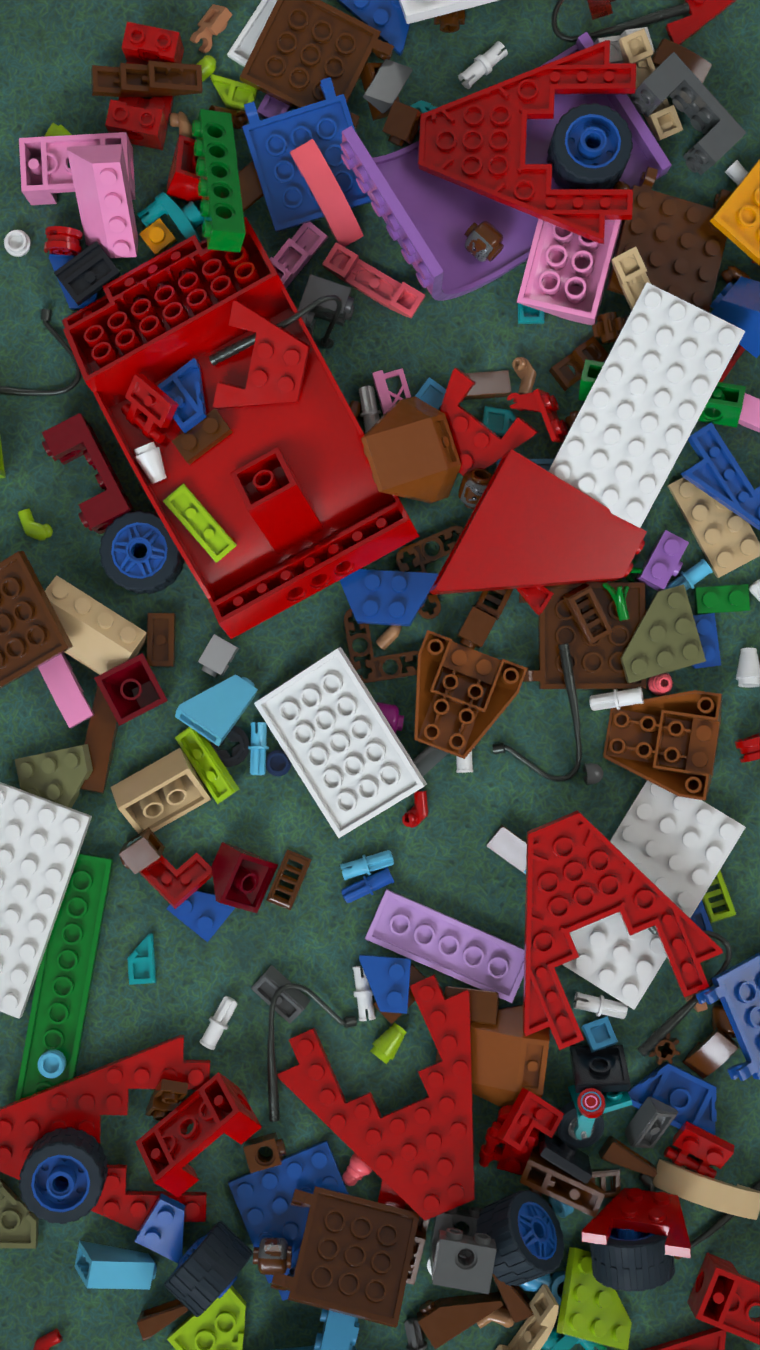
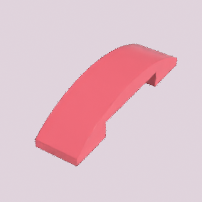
[289,139,364,247]
[322,242,426,319]

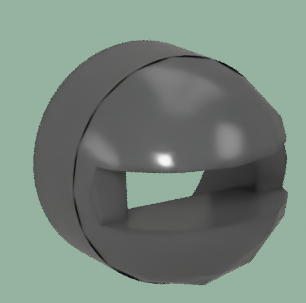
[583,763,604,785]

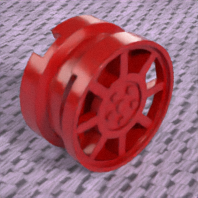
[44,226,83,256]
[735,733,760,763]

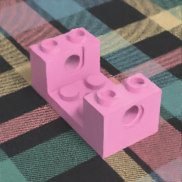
[19,132,136,205]

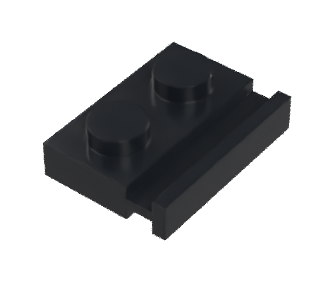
[54,241,121,306]

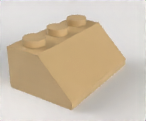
[110,748,211,834]

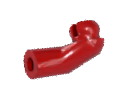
[402,791,428,828]
[33,1329,63,1350]

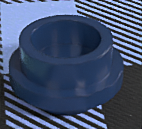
[266,750,292,776]

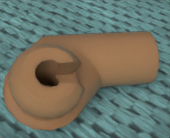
[170,111,192,138]
[512,357,536,395]
[376,625,402,650]
[477,1306,515,1329]

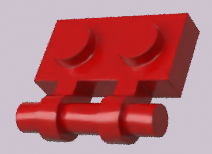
[121,374,179,444]
[664,1121,734,1178]
[479,1122,537,1175]

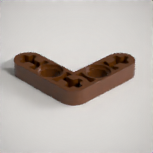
[396,526,463,620]
[344,608,419,683]

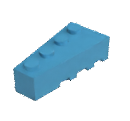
[314,1309,359,1350]

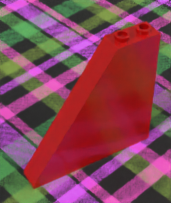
[429,449,647,595]

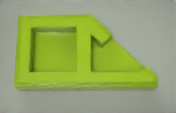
[210,74,258,111]

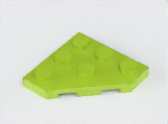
[556,1247,632,1350]
[167,1286,247,1350]

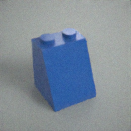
[710,276,760,358]

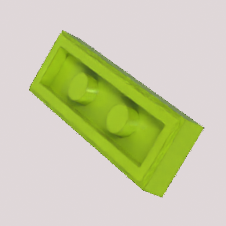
[163,483,237,563]
[175,727,240,804]

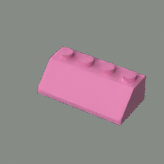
[67,144,138,258]

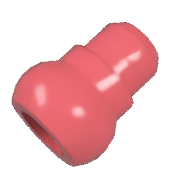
[647,673,673,696]
[342,1153,372,1187]

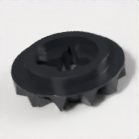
[208,725,250,767]

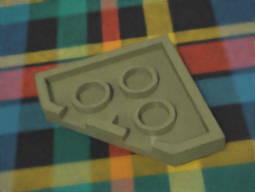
[620,584,706,683]
[15,744,93,808]
[0,1178,39,1249]

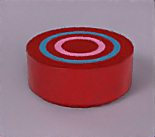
[577,1088,606,1118]

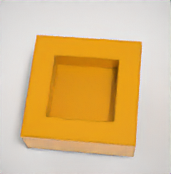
[139,218,177,256]

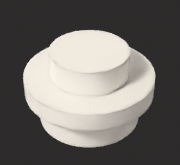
[4,230,31,257]

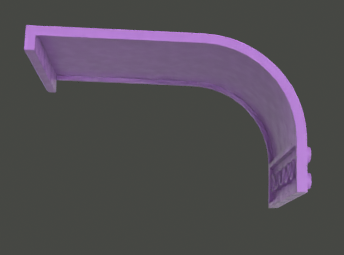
[340,32,672,301]

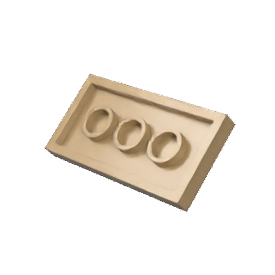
[668,478,760,578]

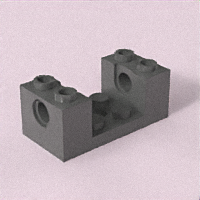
[630,52,746,175]
[298,274,355,335]
[429,1206,497,1294]

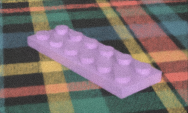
[365,889,524,1003]

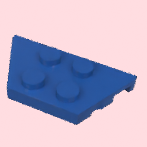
[336,0,411,56]
[339,569,438,626]
[628,1061,717,1135]

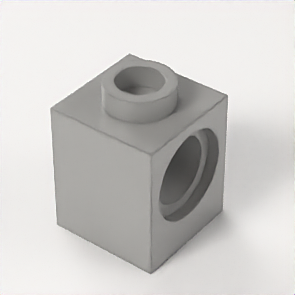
[198,634,239,677]

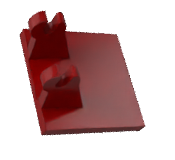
[507,389,568,444]

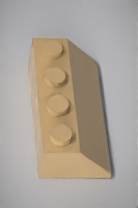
[45,575,147,675]

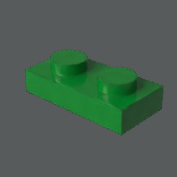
[694,584,750,614]

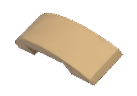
[619,28,683,141]
[611,246,651,311]
[653,1159,760,1220]
[496,1284,559,1350]

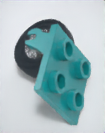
[556,1085,633,1148]

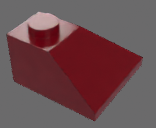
[94,653,168,726]
[211,842,278,913]

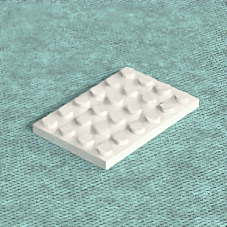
[254,647,427,838]

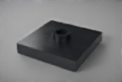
[570,1045,631,1093]
[539,1132,592,1183]

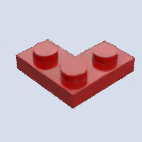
[140,853,213,909]
[496,1088,564,1151]

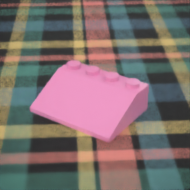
[517,218,622,325]

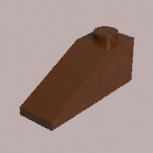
[520,1146,606,1218]
[417,1292,503,1349]

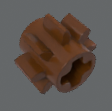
[434,9,465,33]
[592,312,625,344]
[648,1031,680,1065]

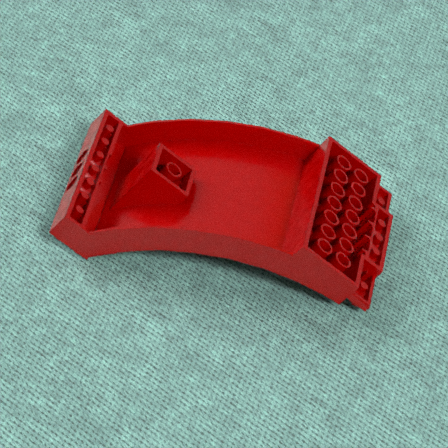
[62,217,419,639]

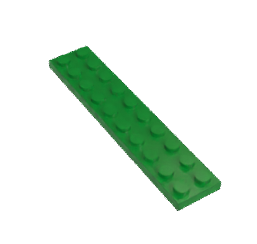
[15,853,114,1101]

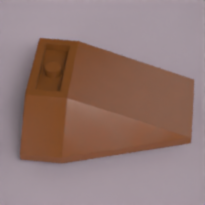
[361,396,461,503]
[414,630,528,759]
[603,690,722,801]
[435,1004,550,1107]

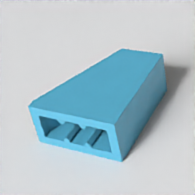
[175,674,258,747]
[74,1240,157,1290]

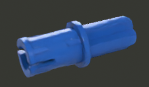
[341,867,394,903]

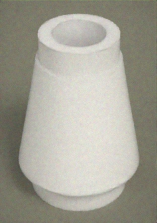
[134,441,167,484]
[736,648,760,688]

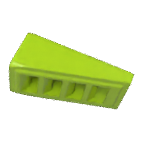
[702,870,736,924]

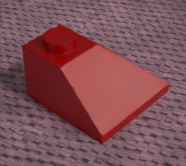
[167,134,202,202]

